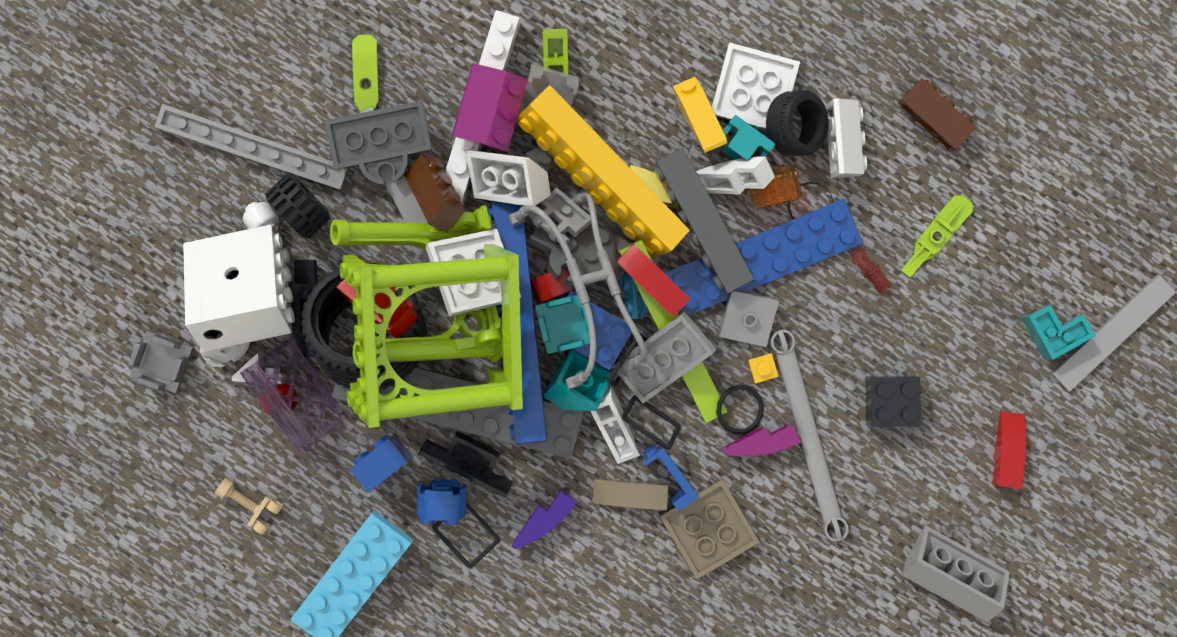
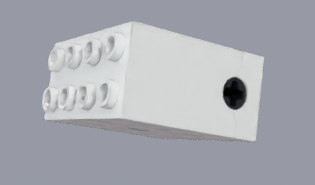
[183,225,295,352]

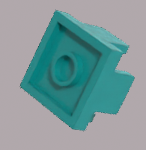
[723,114,775,160]
[535,295,590,354]

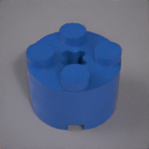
[417,479,467,525]

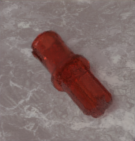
[851,248,892,294]

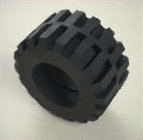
[265,173,331,239]

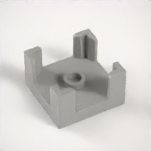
[518,64,579,115]

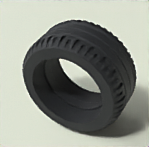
[766,90,829,156]

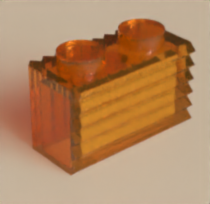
[748,166,803,210]

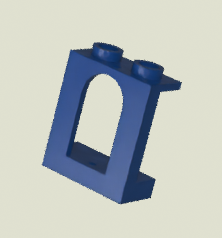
[641,444,699,511]

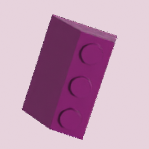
[452,63,528,152]

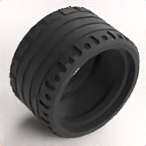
[301,262,427,390]

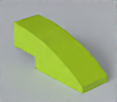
[543,29,569,74]

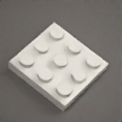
[712,43,800,130]
[426,229,521,317]

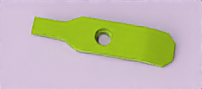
[352,35,379,112]
[901,195,973,278]

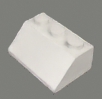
[825,98,867,178]
[466,150,551,206]

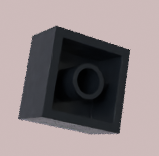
[865,376,921,427]

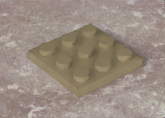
[659,478,760,579]

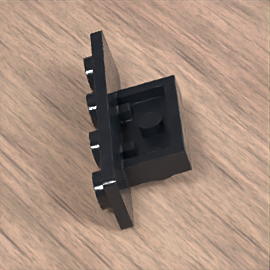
[291,260,317,357]
[418,431,513,497]

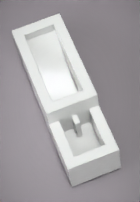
[696,156,775,194]

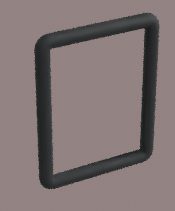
[607,333,647,386]
[622,395,681,450]
[432,502,500,568]

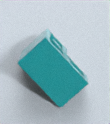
[1021,305,1096,360]

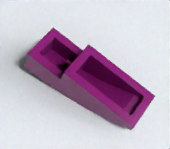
[720,423,801,456]

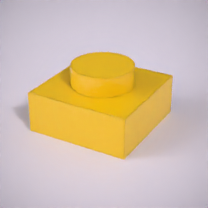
[748,353,779,383]

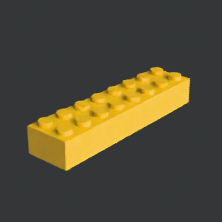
[517,85,690,259]

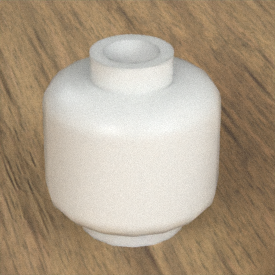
[242,202,280,232]

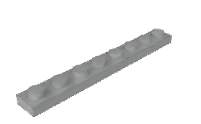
[154,104,349,190]

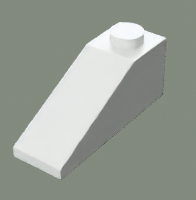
[591,384,640,464]

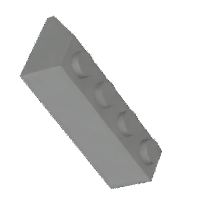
[902,525,1010,623]

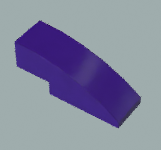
[511,489,577,549]

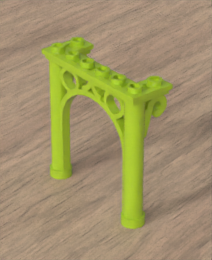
[330,205,503,366]

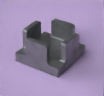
[128,331,194,393]

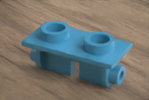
[619,272,649,319]

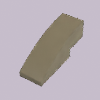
[593,479,668,510]

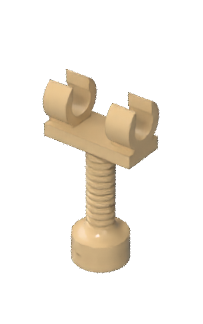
[215,478,284,535]

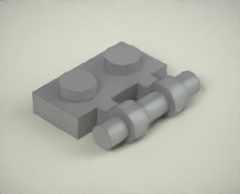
[528,188,591,244]

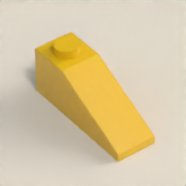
[673,77,728,153]

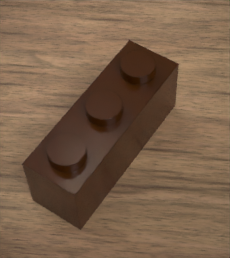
[898,78,976,152]
[404,154,466,231]

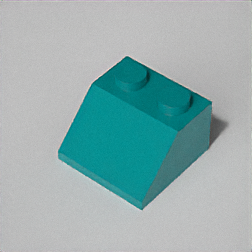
[543,349,611,411]

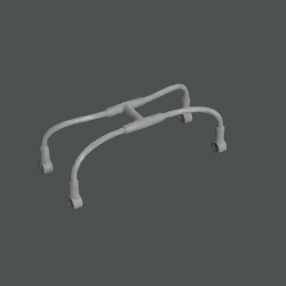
[508,192,647,389]

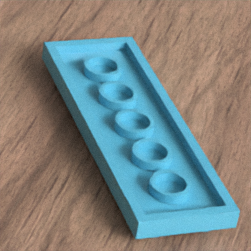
[290,510,413,637]

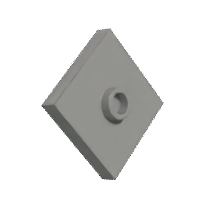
[718,290,779,347]

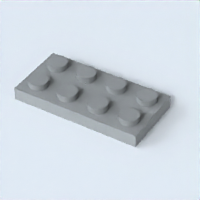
[612,311,716,403]

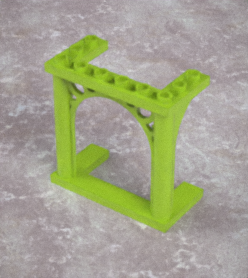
[340,244,523,428]

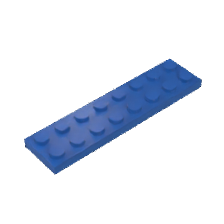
[665,199,863,316]

